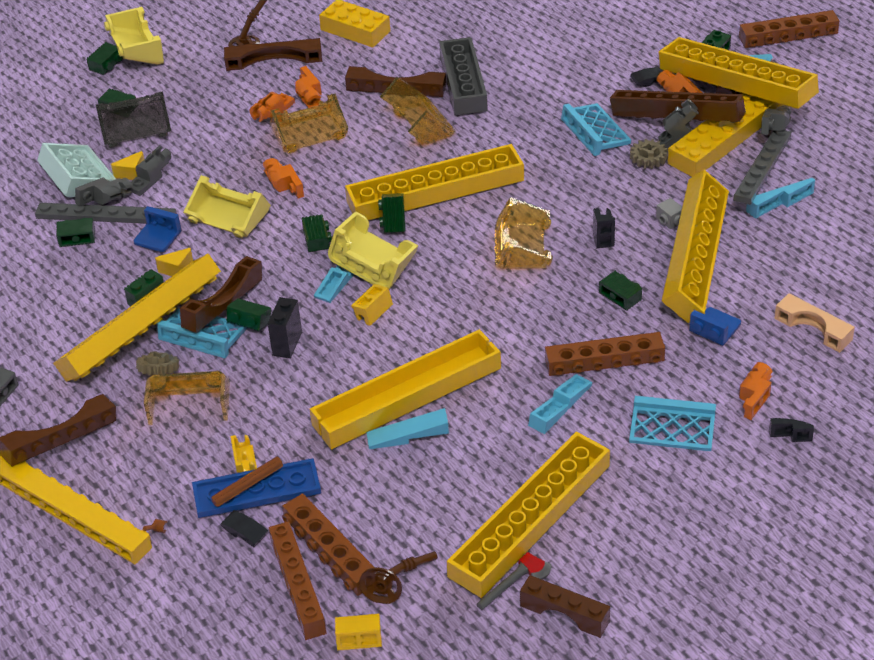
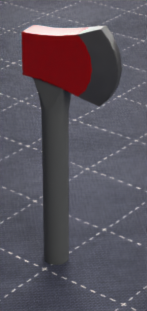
[476,552,551,610]

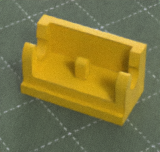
[351,284,393,326]
[230,435,257,473]
[335,614,382,651]

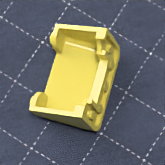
[104,7,164,65]
[183,175,271,238]
[328,212,418,289]

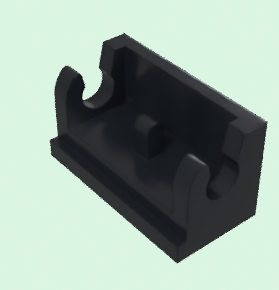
[593,208,615,249]

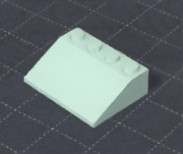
[37,143,116,198]

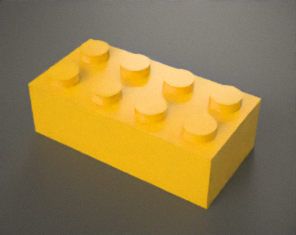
[319,0,391,48]

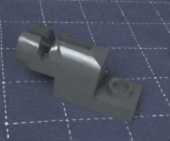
[658,99,699,148]
[761,105,792,135]
[127,146,171,196]
[75,177,132,206]

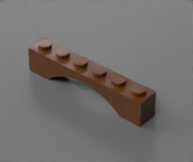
[224,38,323,71]
[345,66,446,97]
[180,256,262,333]
[0,394,116,467]

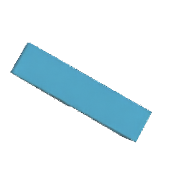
[746,178,815,219]
[314,265,354,303]
[528,374,592,434]
[366,408,449,449]

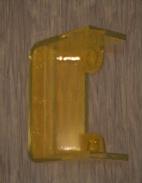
[380,76,456,145]
[144,371,230,425]

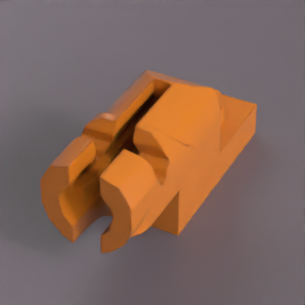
[295,66,322,110]
[656,70,702,93]
[249,91,295,122]
[263,158,304,198]
[739,362,773,420]

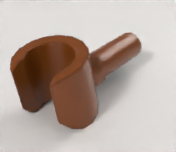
[143,519,168,533]

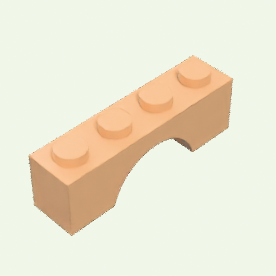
[774,293,855,353]

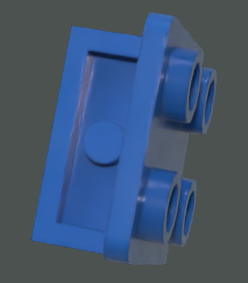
[133,206,182,252]
[689,307,741,346]

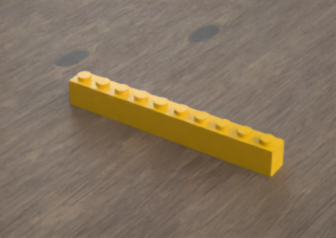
[0,455,152,564]

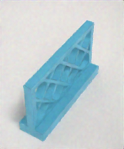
[561,103,631,156]
[157,306,247,358]
[629,396,716,451]

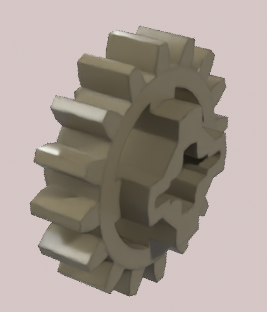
[630,139,668,169]
[136,351,179,377]

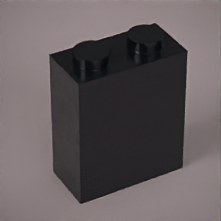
[267,297,302,359]

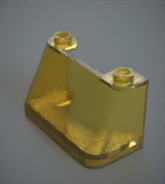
[270,93,348,153]
[495,197,553,269]

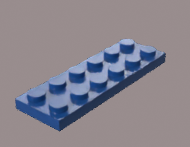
[192,458,322,518]

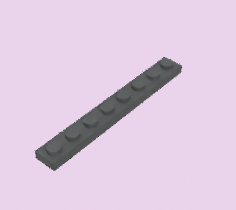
[733,129,792,205]
[35,203,177,224]

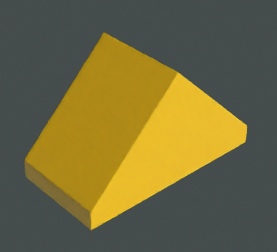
[111,151,144,180]
[155,248,193,276]

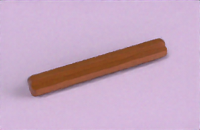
[211,457,283,507]

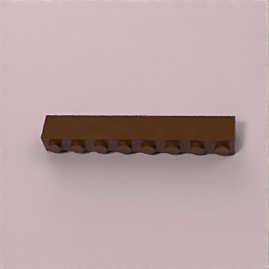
[610,90,746,123]

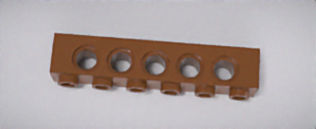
[739,10,840,48]
[545,332,665,376]
[282,493,375,596]
[268,521,327,640]

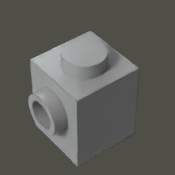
[656,198,682,229]

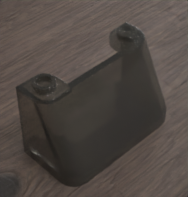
[96,91,171,148]

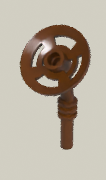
[228,0,267,47]
[359,551,438,604]

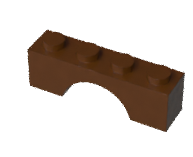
[520,575,610,638]

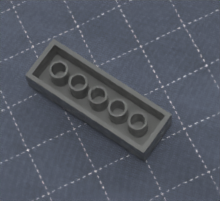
[439,37,488,115]

